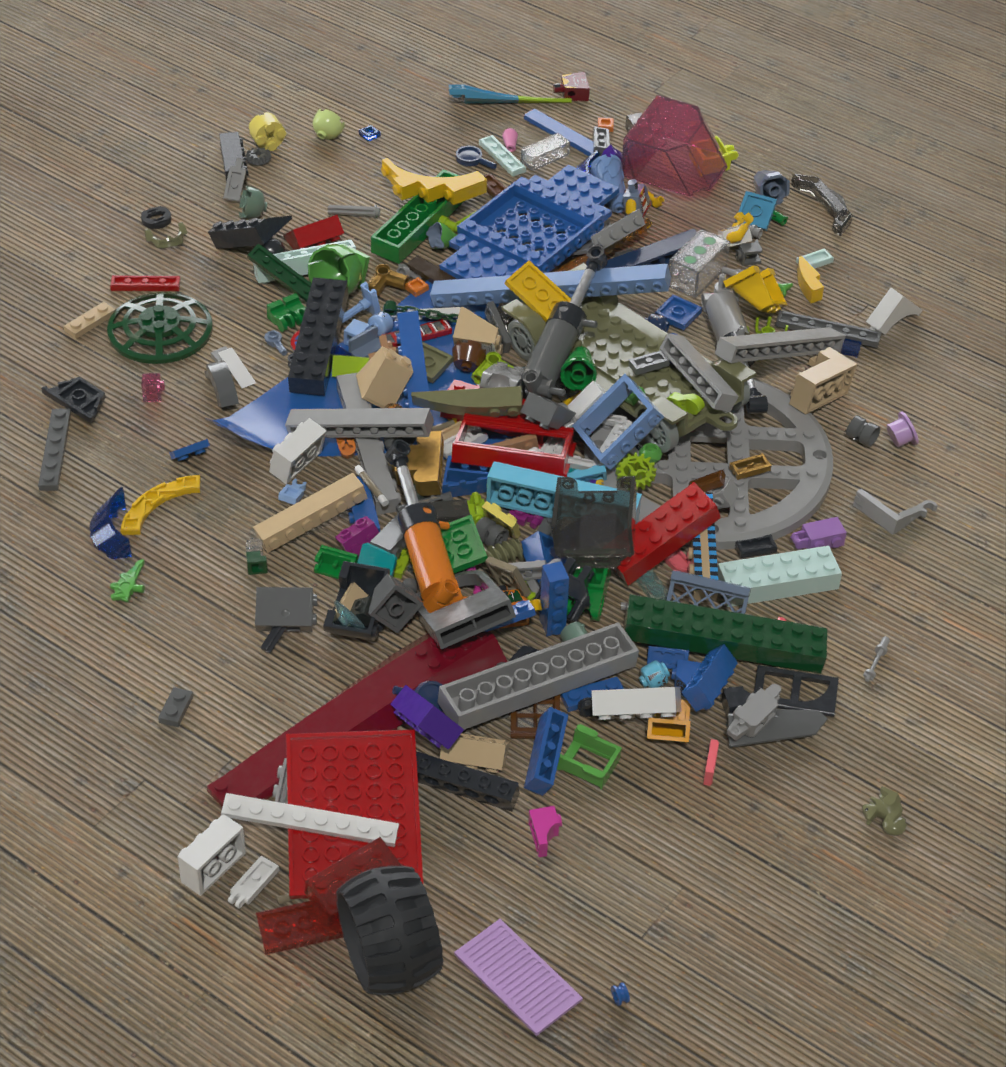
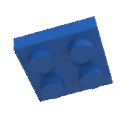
[655,295,702,331]

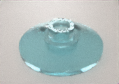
[334,600,365,629]

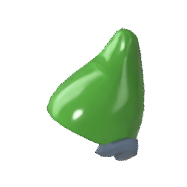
[426,222,458,250]

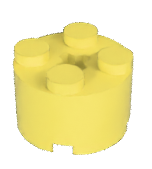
[249,112,286,151]

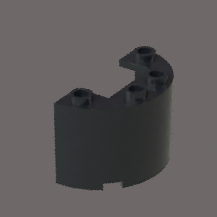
[323,561,390,641]

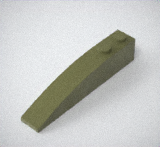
[411,386,523,417]

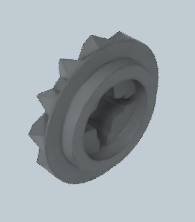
[246,147,271,165]

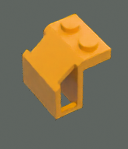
[646,700,691,742]

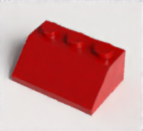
[283,214,344,250]

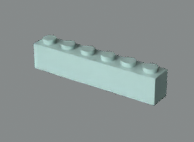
[253,240,356,284]

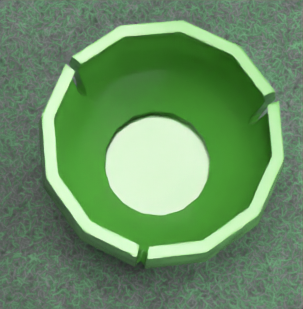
[308,244,370,295]

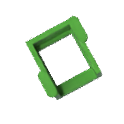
[557,724,622,790]

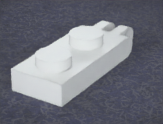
[228,856,279,908]

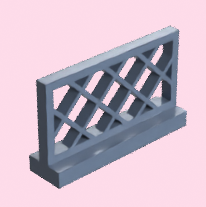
[667,570,752,614]

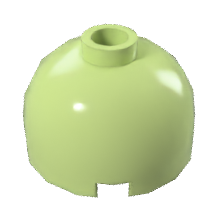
[313,109,345,140]

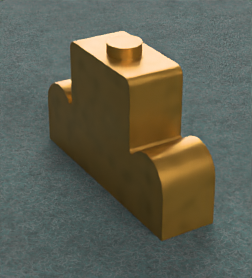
[392,431,444,496]

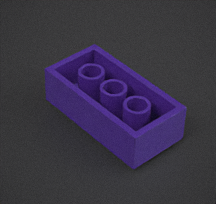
[390,685,464,750]

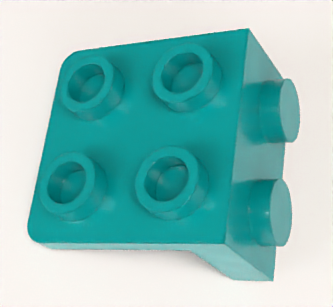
[358,543,397,577]

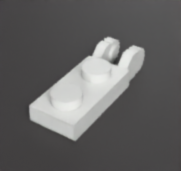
[443,426,488,459]

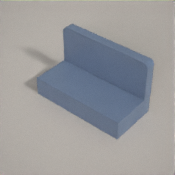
[348,325,381,358]

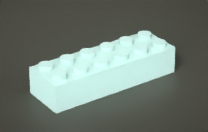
[718,546,842,607]

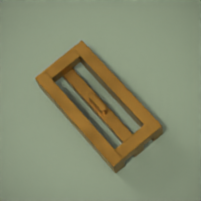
[729,454,772,480]

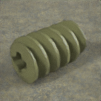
[483,538,523,568]

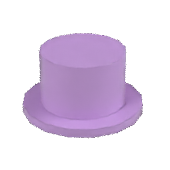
[886,412,919,447]

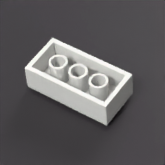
[592,687,682,720]

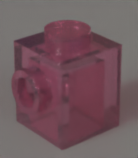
[141,373,165,402]

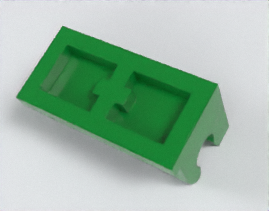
[314,545,358,579]

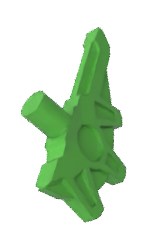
[110,559,145,602]

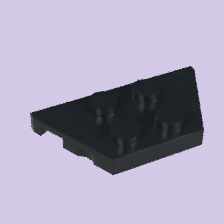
[41,377,106,424]

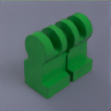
[267,293,306,332]

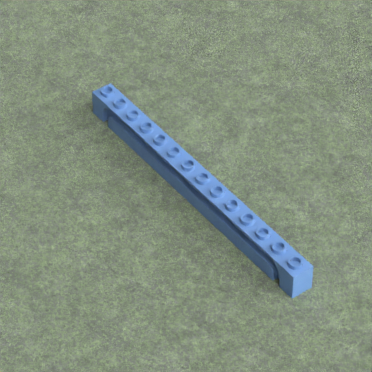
[430,264,671,308]

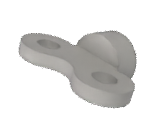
[396,264,422,279]

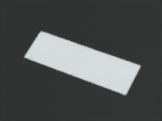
[218,348,256,388]

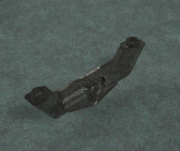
[791,174,853,236]

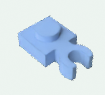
[278,479,306,505]

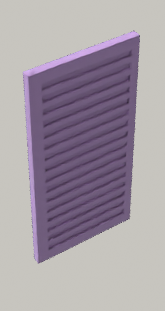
[454,919,583,1036]

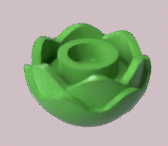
[639,443,662,463]

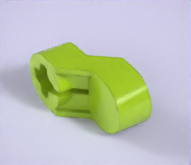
[666,392,705,415]

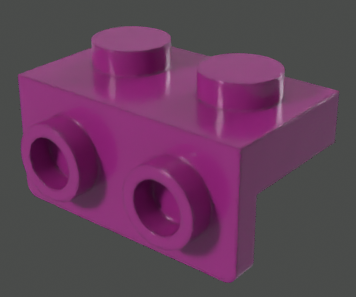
[335,516,379,557]

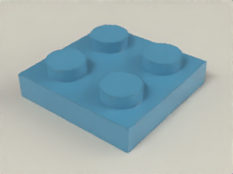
[735,191,778,231]

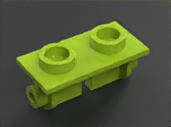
[465,492,485,525]

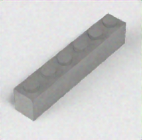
[660,333,739,412]

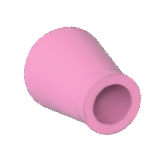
[502,128,518,152]

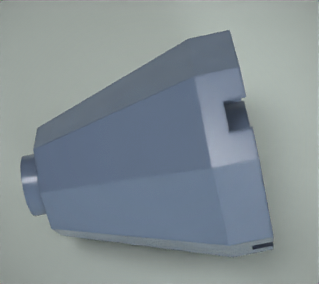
[754,170,790,205]

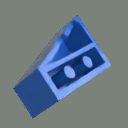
[442,456,491,497]

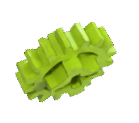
[615,452,657,491]

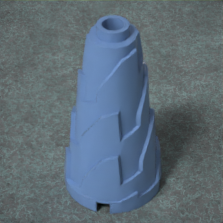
[590,154,626,213]

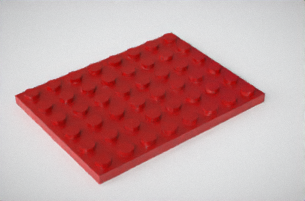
[286,730,423,899]

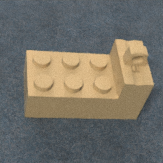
[789,347,857,414]

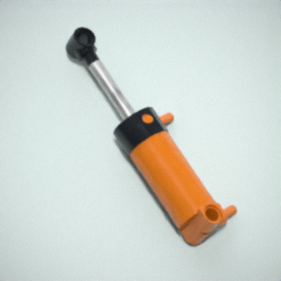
[385,440,467,613]

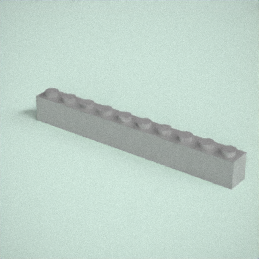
[715,327,846,363]
[336,373,401,515]

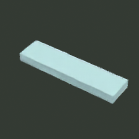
[479,135,526,177]

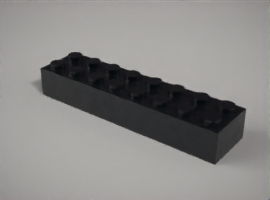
[288,277,349,396]

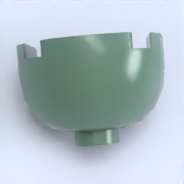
[239,186,267,220]

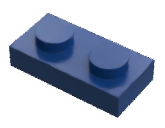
[169,439,210,461]

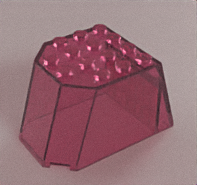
[622,95,727,196]

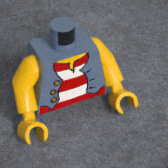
[623,179,665,230]

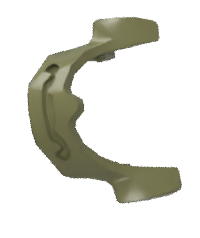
[145,222,187,249]

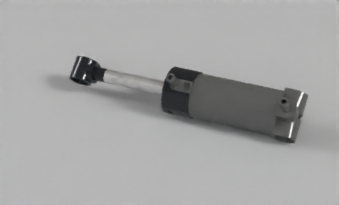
[521,245,608,398]

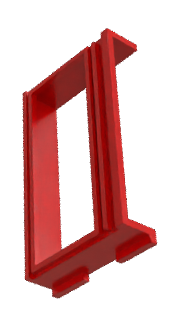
[451,413,576,477]

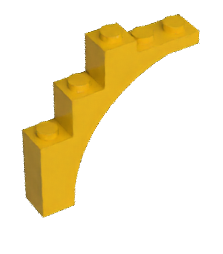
[381,158,487,205]

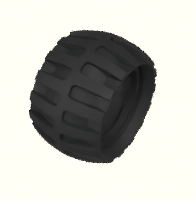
[336,866,443,995]

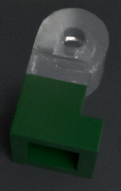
[246,538,268,575]

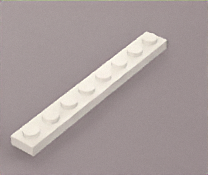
[221,793,399,847]

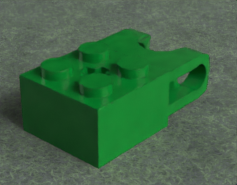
[567,553,611,621]

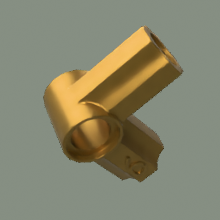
[368,264,409,296]

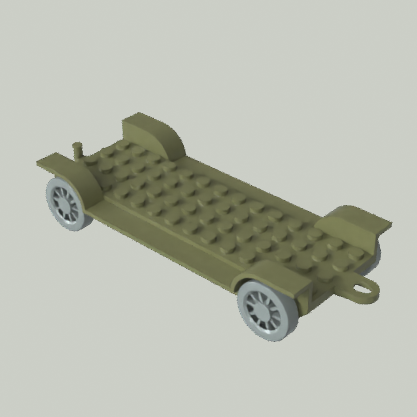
[502,263,756,453]

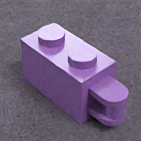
[791,517,847,549]

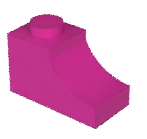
[528,806,562,858]

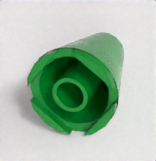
[560,346,597,391]

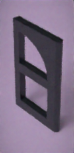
[754,665,839,717]

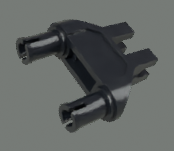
[533,557,595,622]

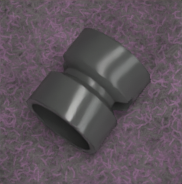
[846,415,881,447]
[476,517,509,547]

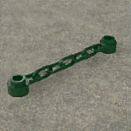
[383,300,482,323]

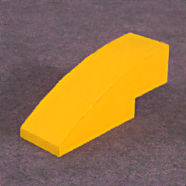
[797,256,824,303]

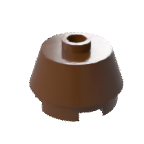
[452,340,486,372]

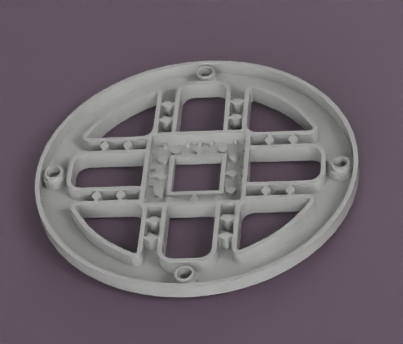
[584,379,833,550]

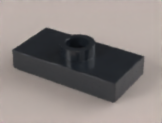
[735,534,778,559]

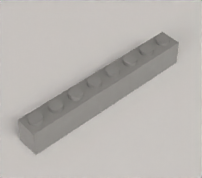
[285,408,434,438]

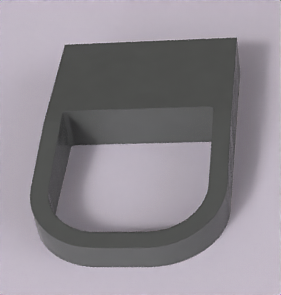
[416,570,516,649]

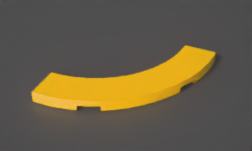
[120,475,201,535]

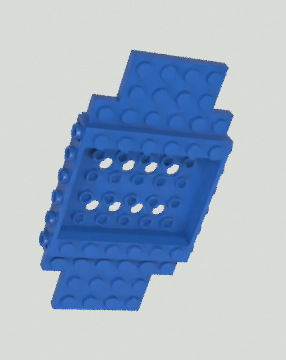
[439,165,619,279]

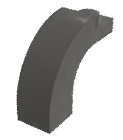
[204,360,239,408]

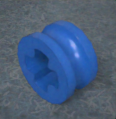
[611,982,630,1006]

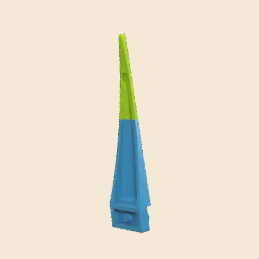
[448,84,572,104]

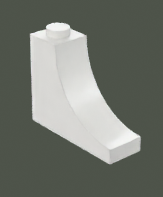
[866,288,922,335]

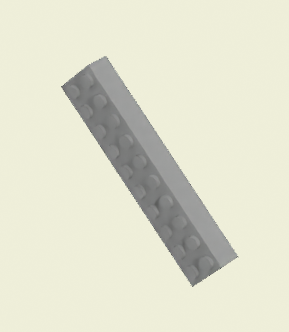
[438,622,639,729]

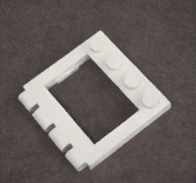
[541,414,632,470]

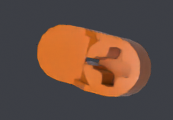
[336,437,356,459]

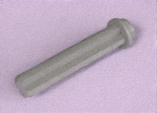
[328,205,380,218]

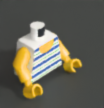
[713,212,754,248]

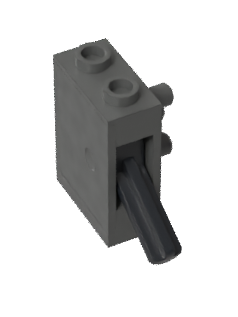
[255,587,317,654]

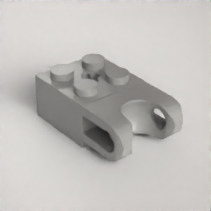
[479,362,526,393]

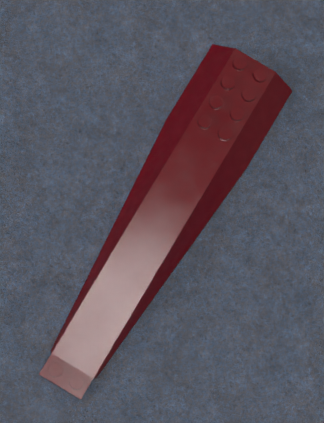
[207,631,508,807]

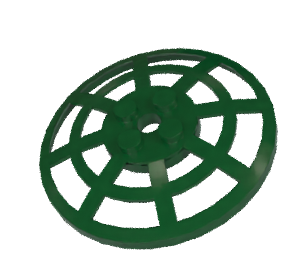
[107,292,213,364]

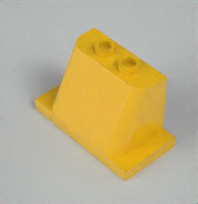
[723,265,787,314]

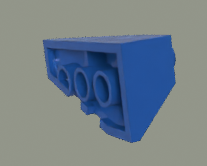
[521,531,567,584]

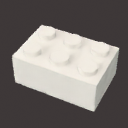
[269,418,327,484]
[177,814,246,896]

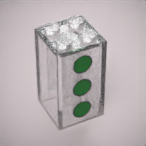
[669,229,730,299]

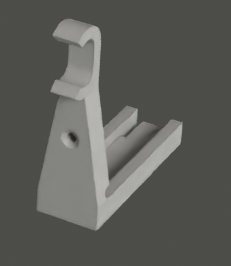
[853,488,937,535]

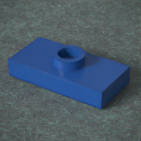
[647,646,689,669]

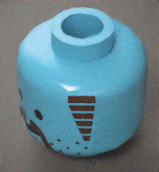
[638,660,670,688]

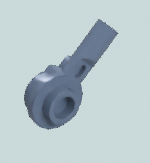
[264,330,288,356]

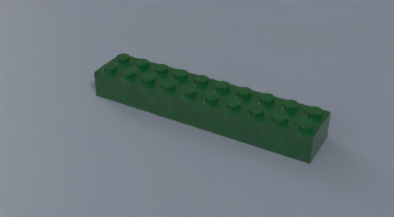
[624,594,827,674]

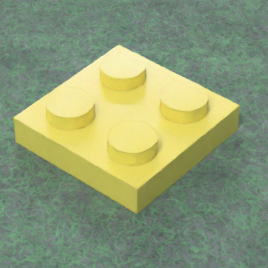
[482,501,521,539]

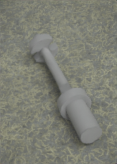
[863,636,890,682]

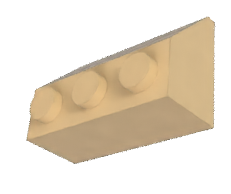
[440,733,510,773]

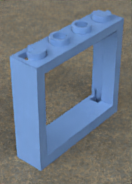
[572,374,664,470]

